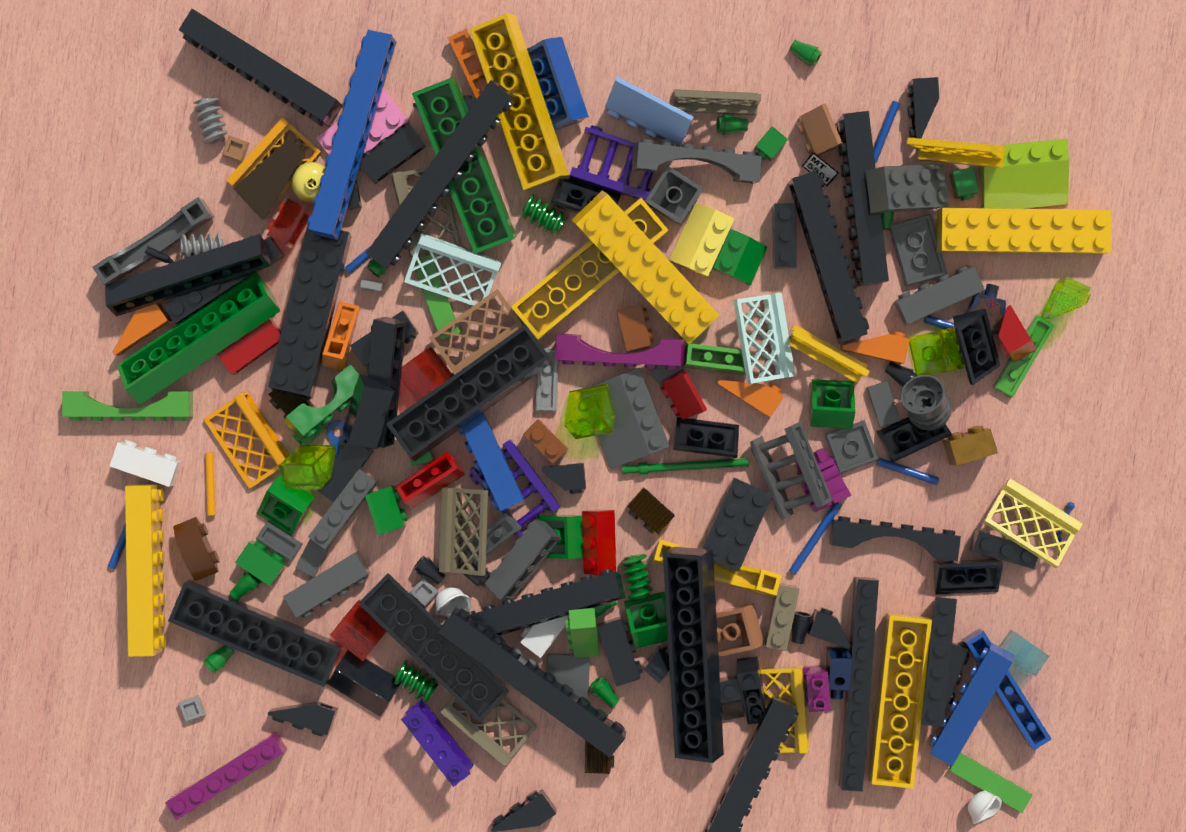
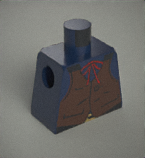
[966,283,1006,335]
[826,647,852,700]

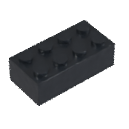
[701,477,773,574]

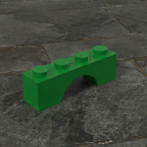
[284,364,359,440]

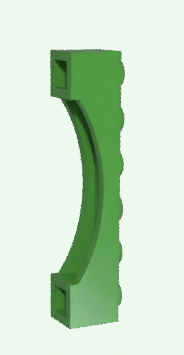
[62,391,193,421]

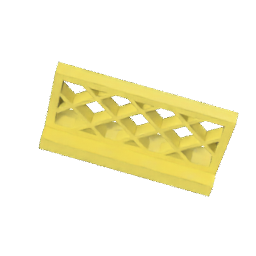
[983,478,1083,568]

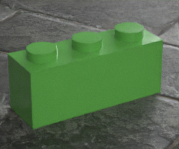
[682,343,751,375]
[565,608,600,658]

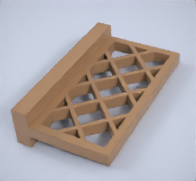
[429,289,523,375]

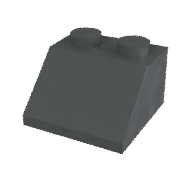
[645,165,703,226]

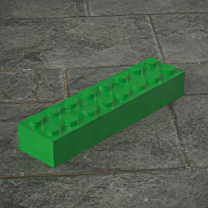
[412,77,517,254]
[116,272,281,405]

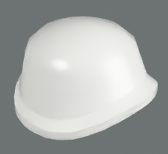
[435,587,471,617]
[968,791,1002,824]

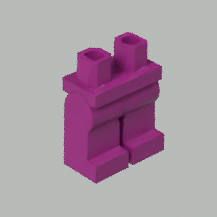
[795,448,852,513]
[804,665,831,712]

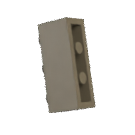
[764,583,800,651]

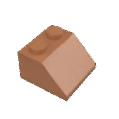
[796,103,842,156]

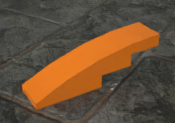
[447,28,488,99]

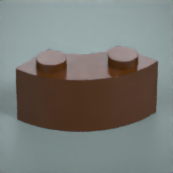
[173,517,220,581]

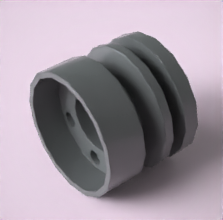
[901,375,952,431]

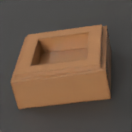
[222,136,250,163]

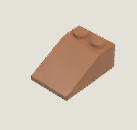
[716,604,764,657]

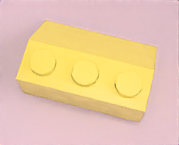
[669,203,735,278]

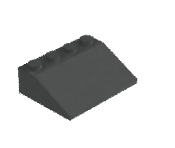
[581,368,670,469]

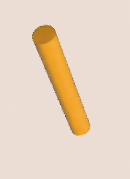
[205,452,216,516]

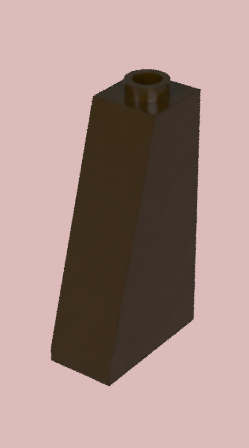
[233,137,305,220]

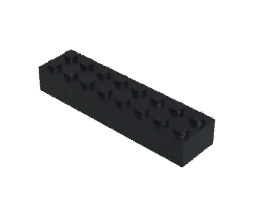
[178,9,343,127]
[835,111,889,287]
[788,171,869,343]
[268,225,352,399]
[387,324,553,462]
[358,573,509,722]
[168,580,343,687]

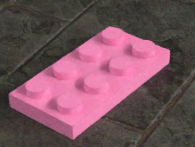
[316,88,409,155]

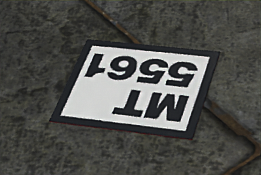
[802,152,839,187]

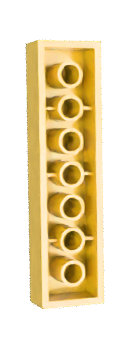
[469,13,570,190]
[571,190,720,343]
[511,198,668,340]
[936,208,1111,255]
[125,484,166,657]
[868,613,932,789]

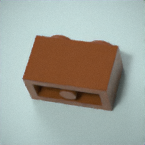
[617,304,654,352]
[523,419,568,464]

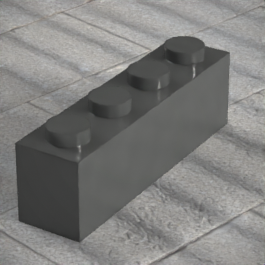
[894,265,985,325]
[308,469,377,549]
[485,520,561,601]
[283,551,370,618]

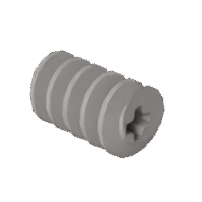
[193,98,228,144]
[180,234,224,260]

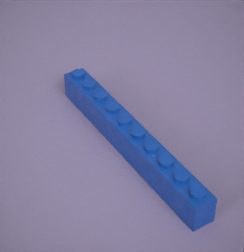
[307,30,397,240]

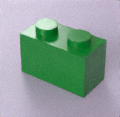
[235,540,287,586]

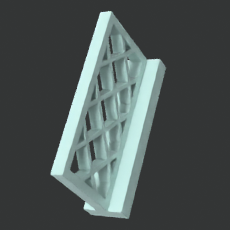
[404,233,501,308]
[733,293,796,384]

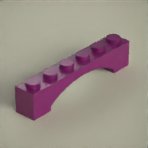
[555,334,685,370]
[165,732,287,820]

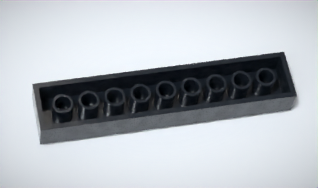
[663,547,724,763]

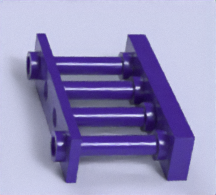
[570,125,653,201]
[469,439,561,537]
[401,699,474,787]

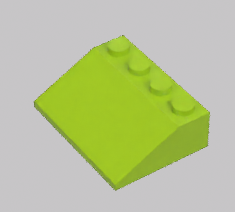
[979,139,1069,209]

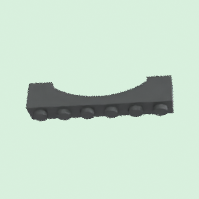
[632,139,762,184]
[92,197,215,285]

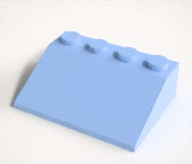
[605,77,694,147]

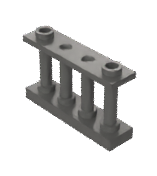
[750,422,832,520]

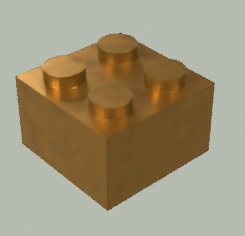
[942,425,998,466]

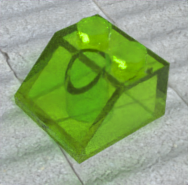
[1041,277,1091,319]
[908,327,965,376]
[564,384,615,439]
[278,445,336,490]

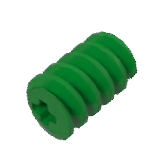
[522,194,569,237]
[621,554,653,599]
[393,659,439,704]

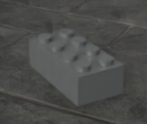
[866,164,949,213]

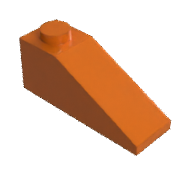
[112,302,172,356]
[322,302,360,371]
[840,331,910,364]
[716,380,784,418]

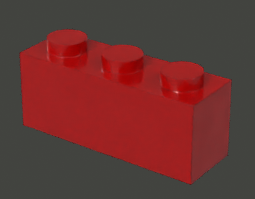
[217,318,281,375]
[395,451,465,508]
[582,509,616,575]

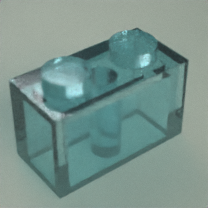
[999,630,1050,677]

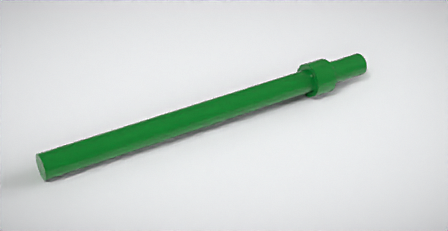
[622,458,749,475]

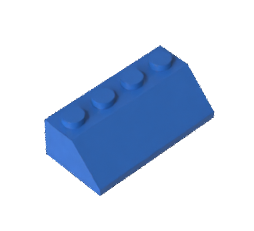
[527,37,589,130]

